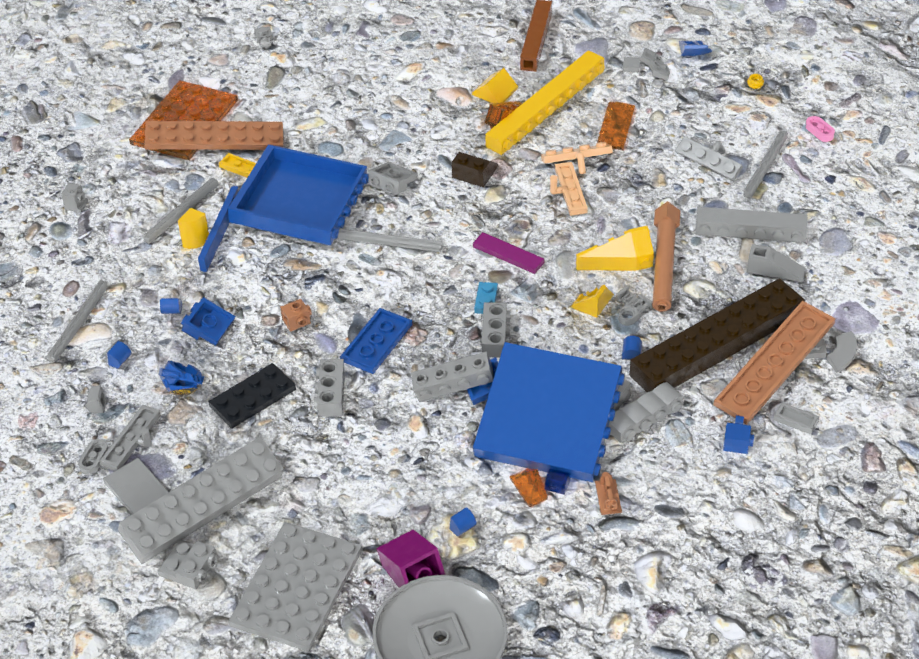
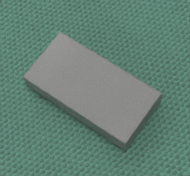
[773,403,820,434]

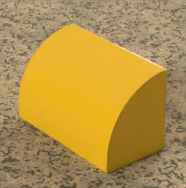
[178,208,209,249]

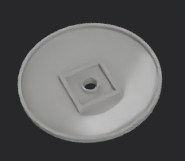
[372,575,507,659]

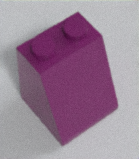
[376,529,446,588]

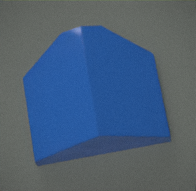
[679,41,712,56]

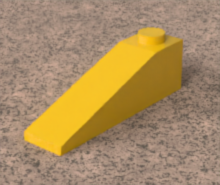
[576,226,654,271]

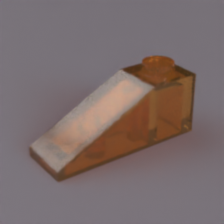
[484,101,523,129]

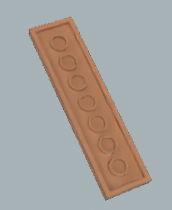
[145,121,283,150]
[713,301,836,425]

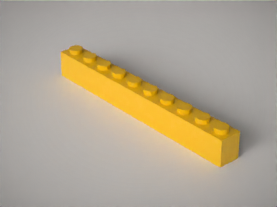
[485,50,605,155]

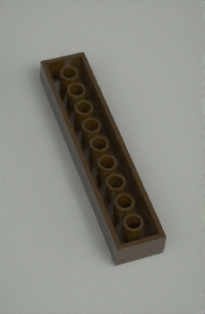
[629,278,805,392]

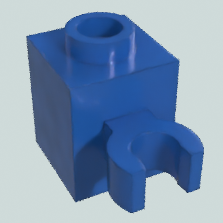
[723,415,754,454]

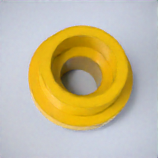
[747,74,764,89]

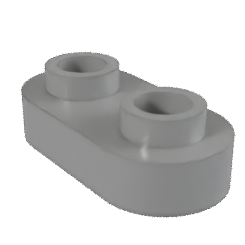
[78,439,108,475]

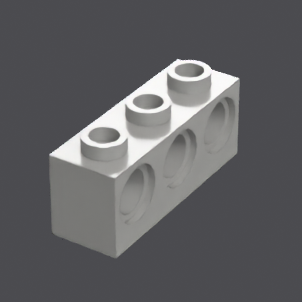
[482,302,510,358]
[314,359,345,417]

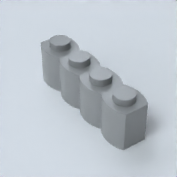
[608,382,683,443]

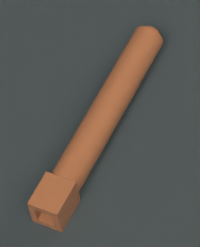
[652,201,681,312]

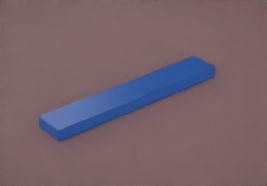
[198,186,239,272]

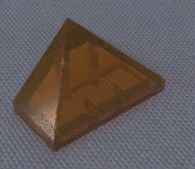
[509,468,548,507]

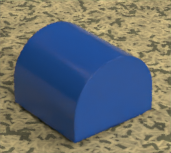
[160,298,182,314]
[622,336,642,360]
[107,341,131,369]
[450,508,477,536]

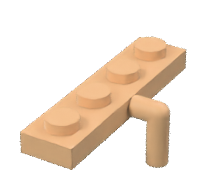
[541,142,613,174]
[550,162,588,216]

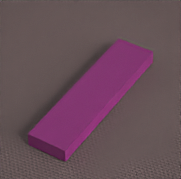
[473,232,544,274]

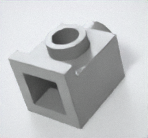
[61,183,88,213]

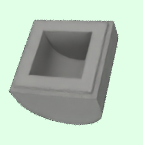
[86,385,107,413]

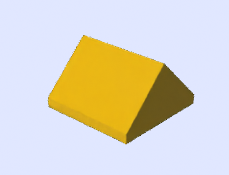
[472,68,518,106]

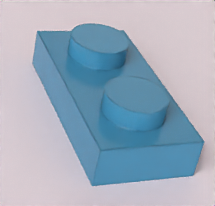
[474,282,498,314]

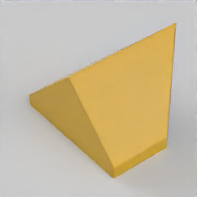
[571,285,614,318]

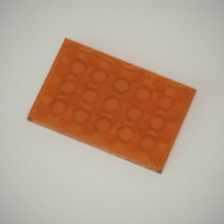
[129,80,238,161]

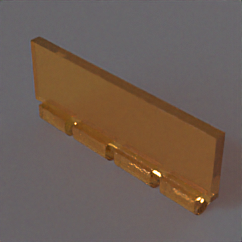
[597,102,635,151]

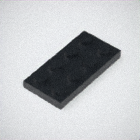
[208,363,296,429]

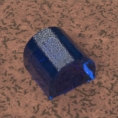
[545,469,571,495]

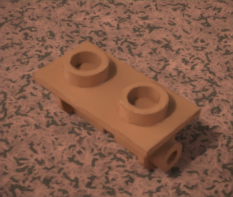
[595,472,622,515]

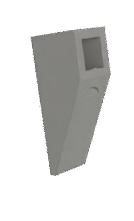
[747,244,806,283]

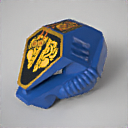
[159,360,204,395]

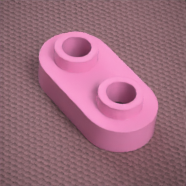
[805,116,835,142]

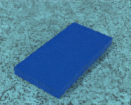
[340,308,413,374]

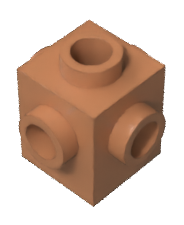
[280,299,312,332]

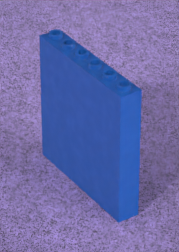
[228,144,369,246]
[473,342,625,482]

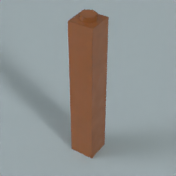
[520,0,552,72]

